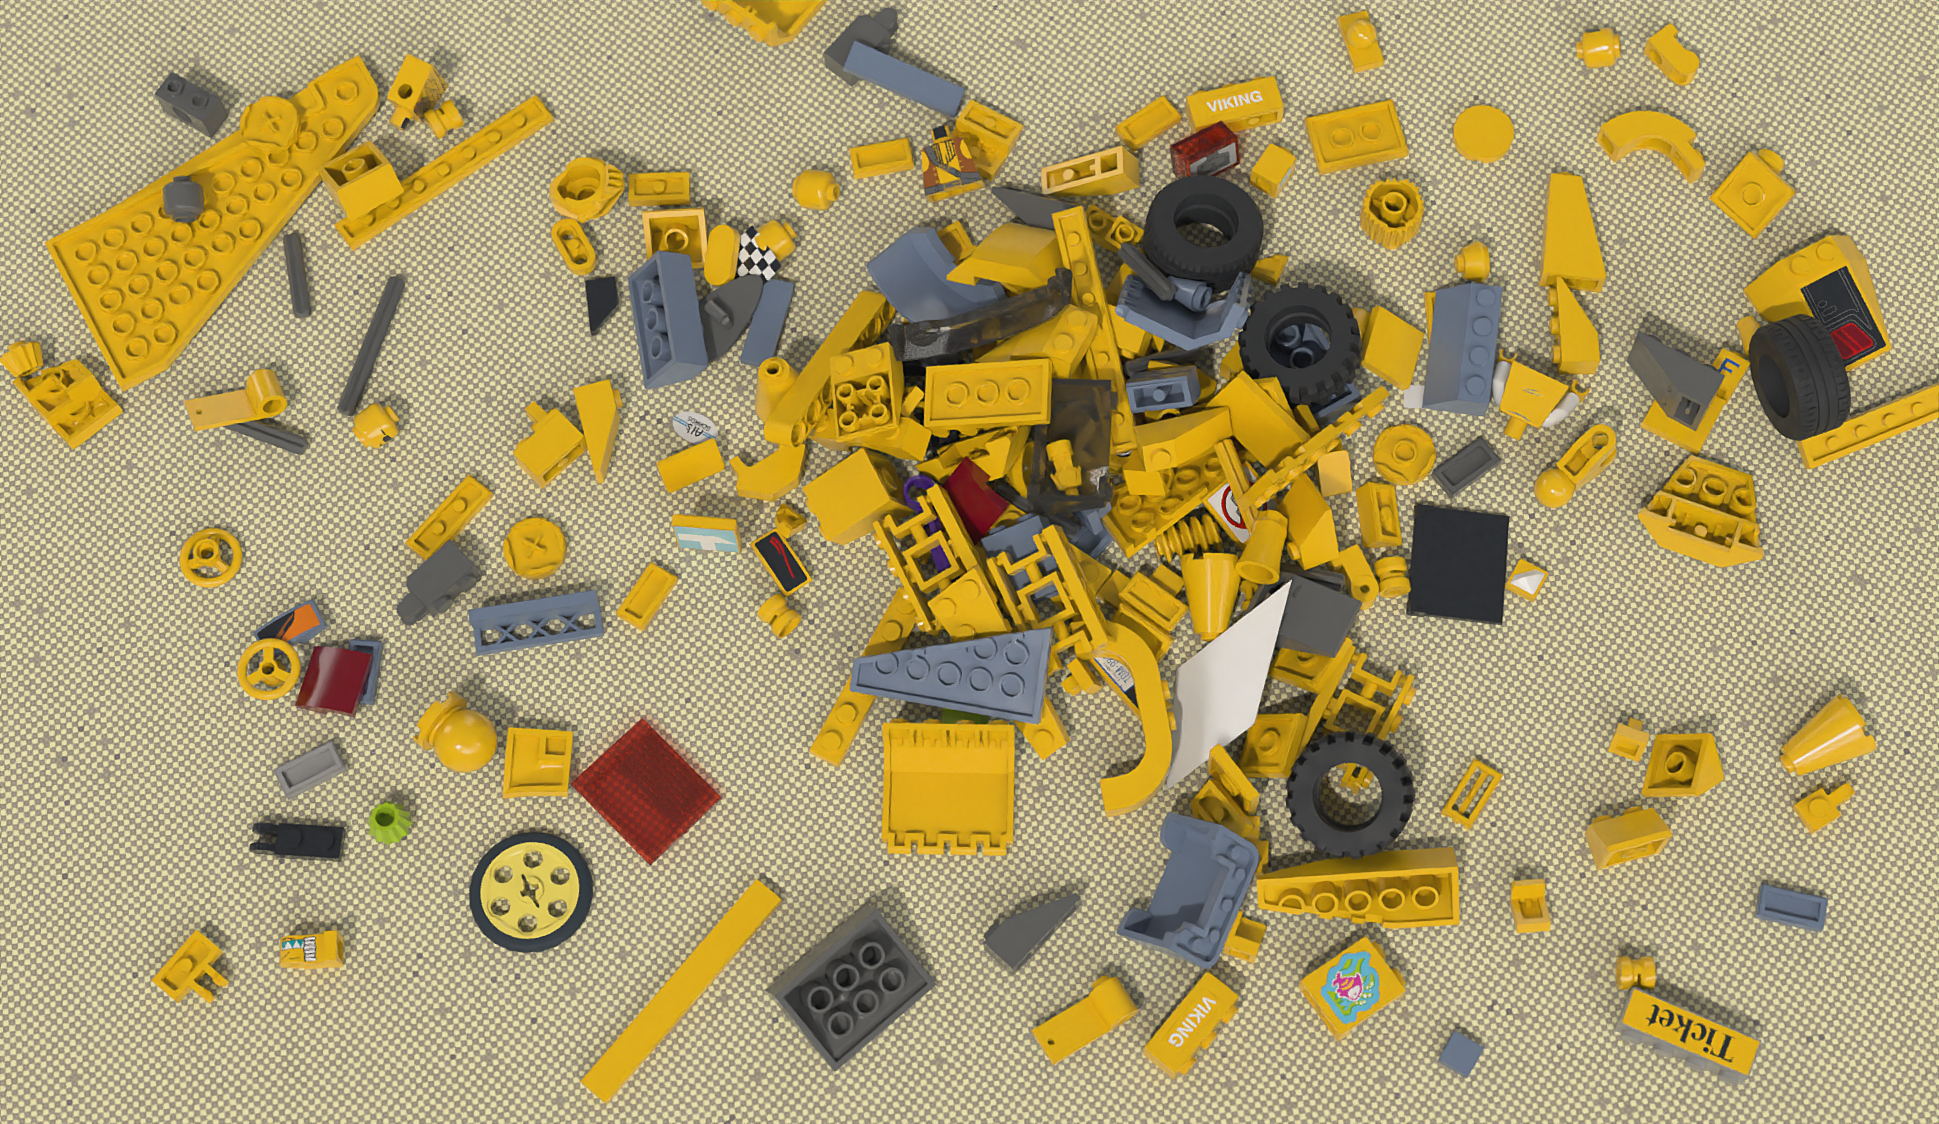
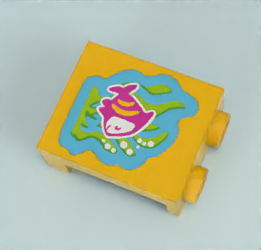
[1298,936,1406,1042]

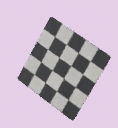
[734,225,782,286]

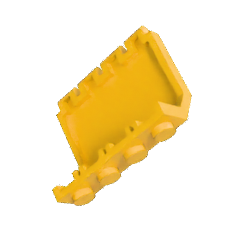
[701,0,828,47]
[881,719,1015,856]

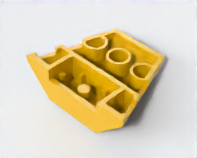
[946,223,1064,303]
[915,425,1032,484]
[1637,455,1764,568]

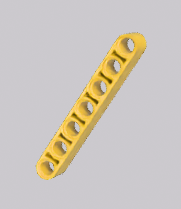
[763,290,896,448]

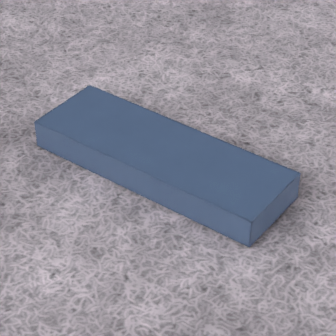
[740,278,795,367]

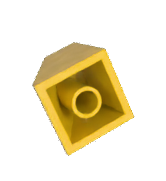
[802,447,915,545]

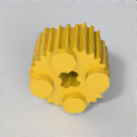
[1360,178,1425,250]

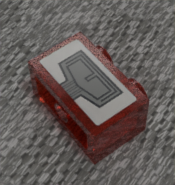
[1170,120,1240,179]

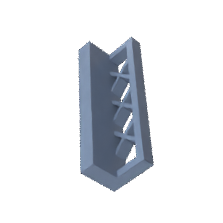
[468,590,604,656]

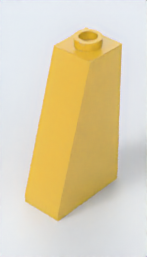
[1539,172,1606,293]

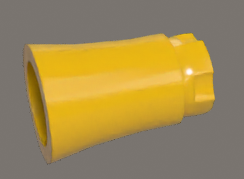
[1235,510,1288,584]

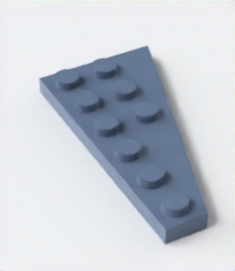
[850,626,1054,725]

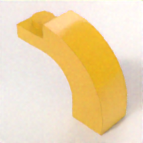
[1596,111,1706,184]

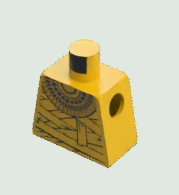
[387,54,448,131]

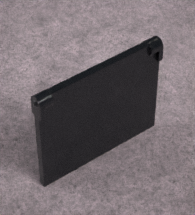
[1406,504,1509,625]

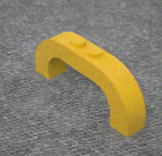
[1070,620,1176,818]

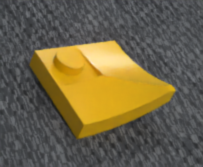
[503,727,574,798]

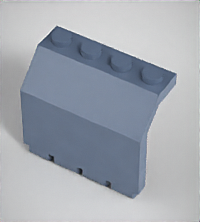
[1115,271,1254,351]

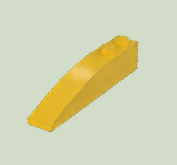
[1256,847,1460,929]

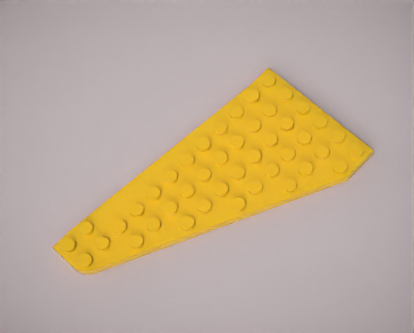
[44,55,380,392]

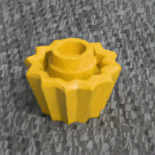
[0,340,44,378]

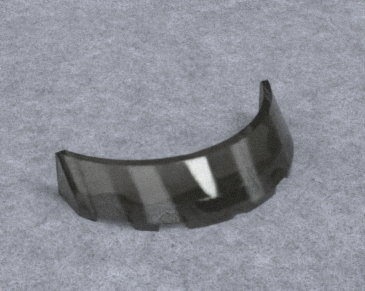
[888,267,1073,361]

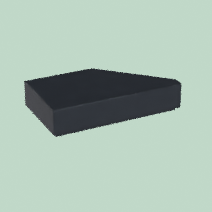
[585,276,620,336]

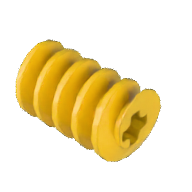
[1152,514,1222,563]

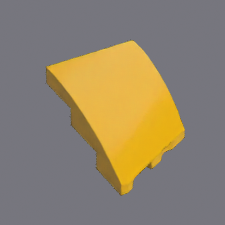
[12,358,123,450]

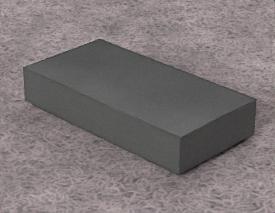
[1431,437,1501,499]

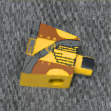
[921,126,986,203]

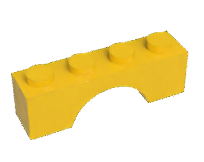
[807,408,932,461]

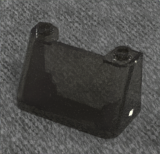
[1027,378,1119,516]

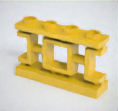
[872,484,1001,637]
[986,524,1116,677]
[1295,645,1417,795]

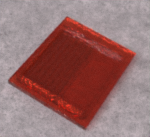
[570,718,722,866]

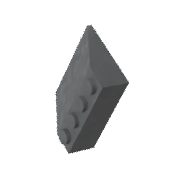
[765,904,937,1072]

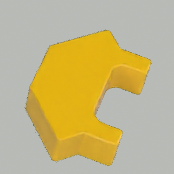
[729,444,807,502]

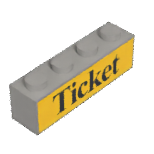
[1614,987,1762,1085]

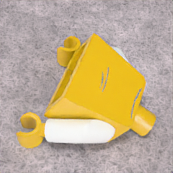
[1492,349,1590,441]

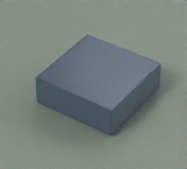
[1437,1031,1484,1079]

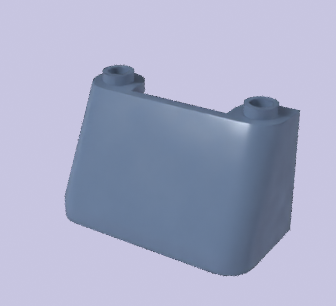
[1116,812,1259,968]

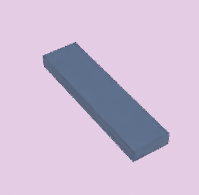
[842,41,965,118]

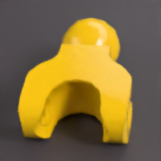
[1534,424,1617,508]

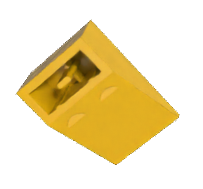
[829,342,905,442]

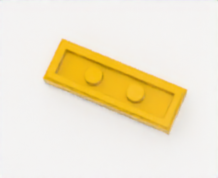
[405,474,494,561]

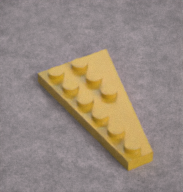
[1236,385,1390,512]
[1100,435,1258,559]

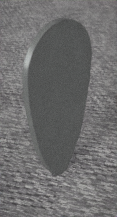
[699,274,763,363]

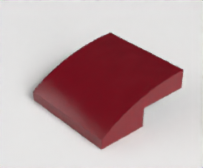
[941,457,1010,545]
[295,646,374,718]

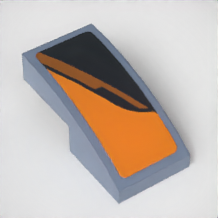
[253,599,328,659]

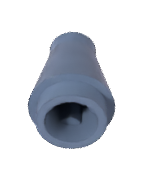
[1167,276,1212,311]

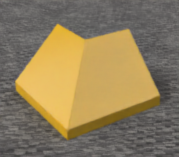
[1641,733,1725,797]

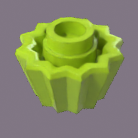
[367,801,413,846]

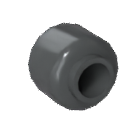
[163,176,204,223]

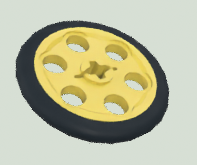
[469,832,593,953]

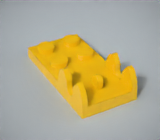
[924,358,1052,438]

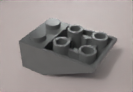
[1627,331,1725,431]
[1243,571,1362,658]

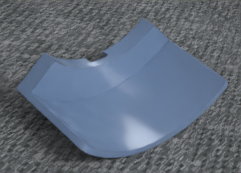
[867,227,1011,345]

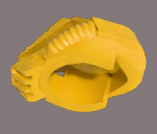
[549,156,625,224]

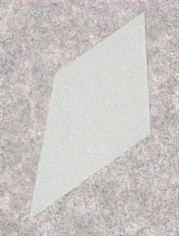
[1167,580,1292,790]

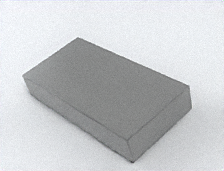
[273,740,348,800]

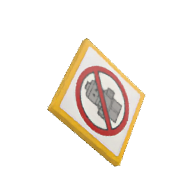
[1201,461,1280,550]

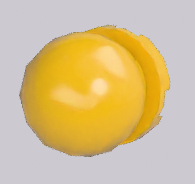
[413,691,497,773]

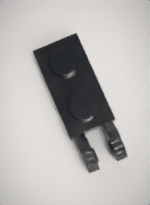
[249,823,346,862]

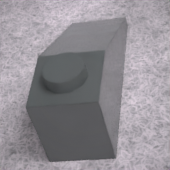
[991,186,1087,231]
[983,893,1081,976]

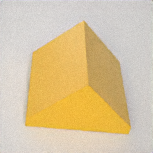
[642,207,709,269]

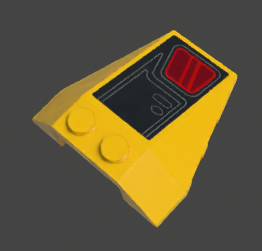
[1743,235,1892,373]

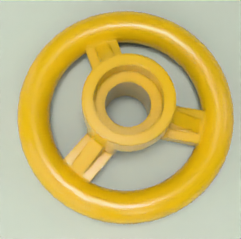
[179,528,242,588]
[237,638,301,700]

